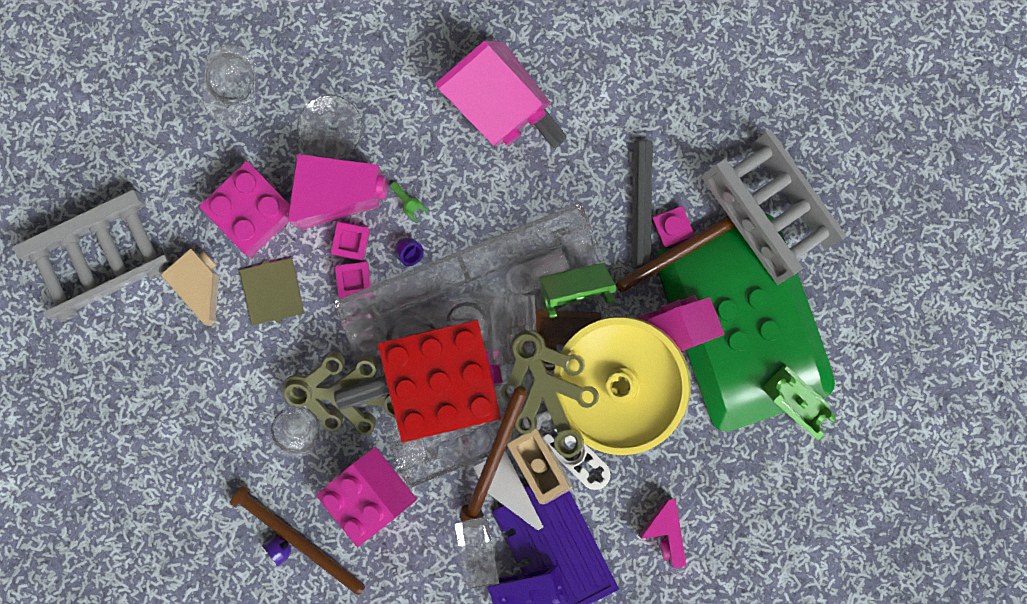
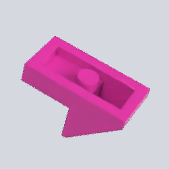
[638,497,687,568]

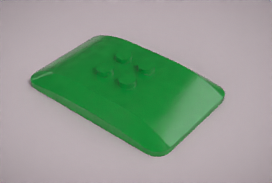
[655,213,835,432]

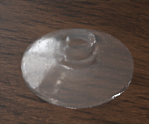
[297,94,363,159]

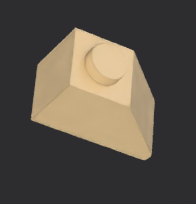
[161,249,219,326]
[507,428,574,504]

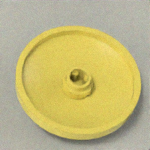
[553,317,691,455]

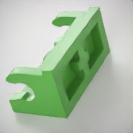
[539,263,616,318]
[762,364,836,441]

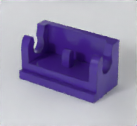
[487,565,568,604]

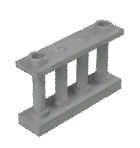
[701,129,847,285]
[12,189,174,322]

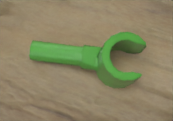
[390,181,428,223]

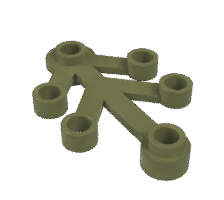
[501,330,599,457]
[282,351,396,435]

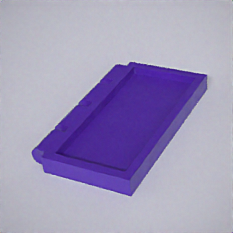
[491,485,619,604]

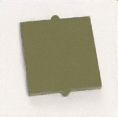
[239,258,305,326]

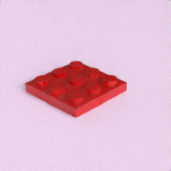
[378,319,501,443]

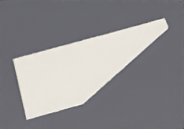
[473,451,543,530]

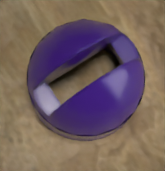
[395,237,424,266]
[262,536,291,566]

